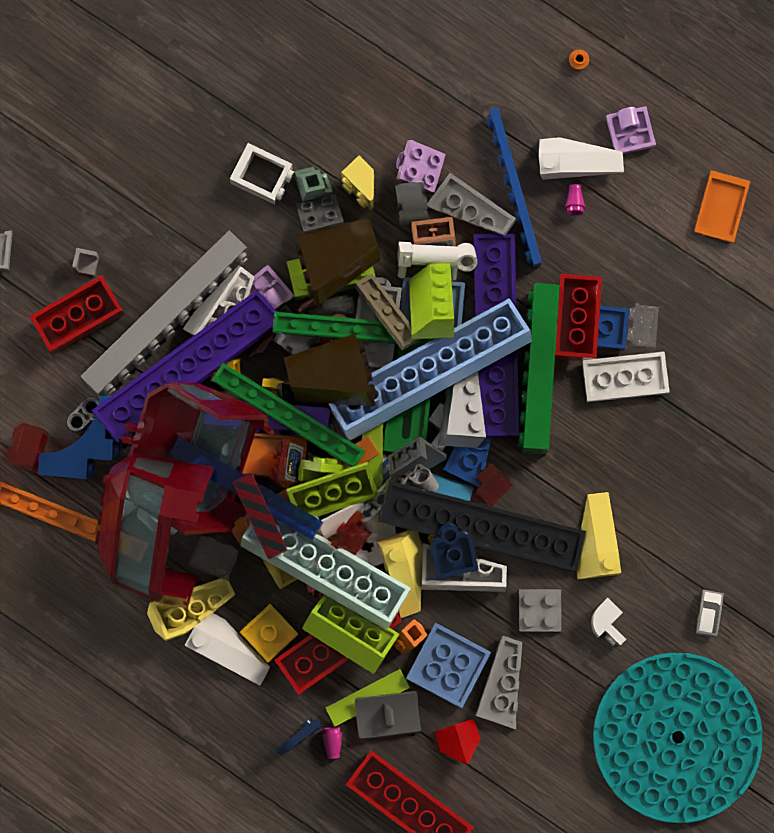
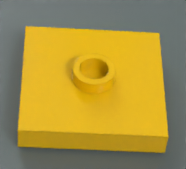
[239,604,299,663]

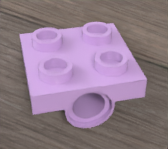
[606,106,656,154]
[396,140,446,193]
[248,265,294,310]

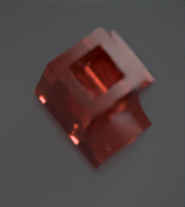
[476,463,513,506]
[330,511,372,556]

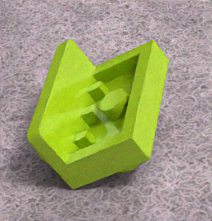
[298,457,346,482]

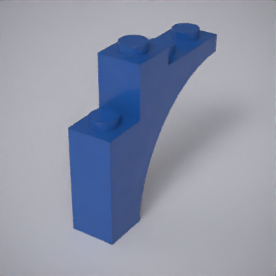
[38,395,121,479]

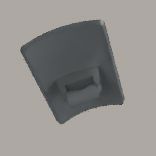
[355,691,421,740]

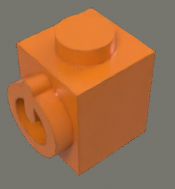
[394,619,427,655]

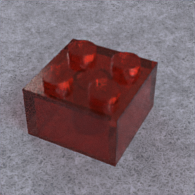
[6,422,49,474]

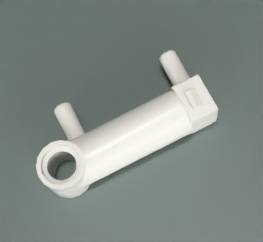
[397,242,477,281]

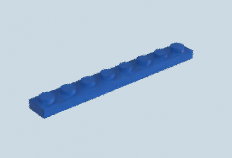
[487,107,542,268]

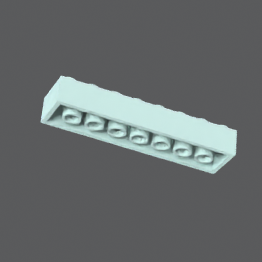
[240,505,411,630]

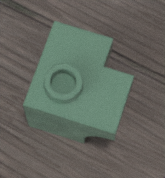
[294,167,333,202]

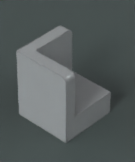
[72,248,99,277]

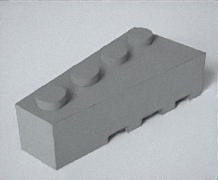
[438,371,486,448]

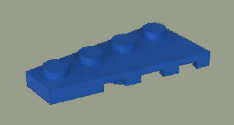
[443,437,491,489]

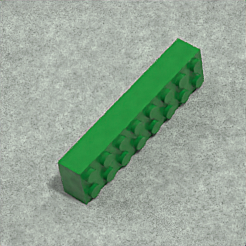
[518,283,560,455]

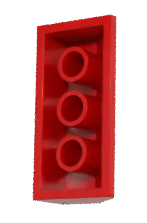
[555,274,602,361]

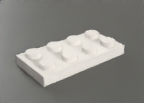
[582,352,669,402]

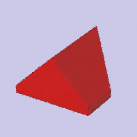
[434,719,480,765]

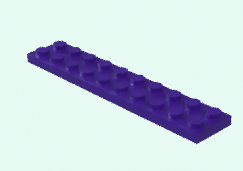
[473,234,519,437]
[92,290,277,443]

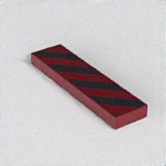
[233,473,288,559]

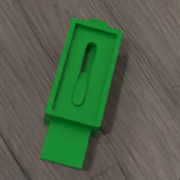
[383,345,430,455]

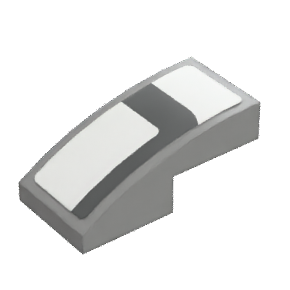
[696,590,724,638]

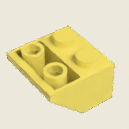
[341,156,374,210]

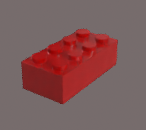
[30,275,125,355]

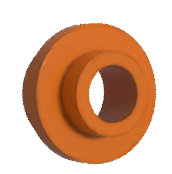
[569,50,589,70]

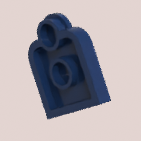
[430,523,479,580]
[275,718,323,756]

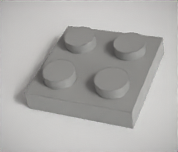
[519,589,561,632]

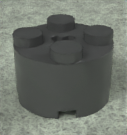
[394,181,428,225]
[272,334,322,355]

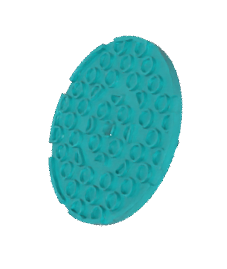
[593,653,762,823]

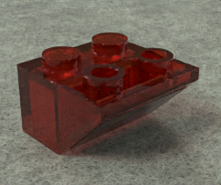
[269,438,306,488]

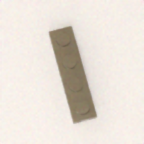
[354,274,420,350]

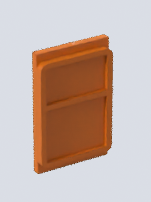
[694,170,750,243]
[242,433,307,479]

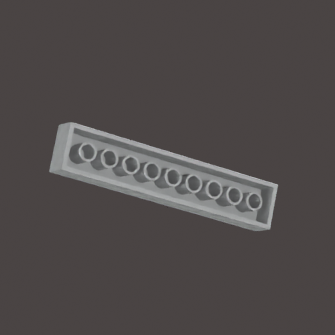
[81,230,249,396]

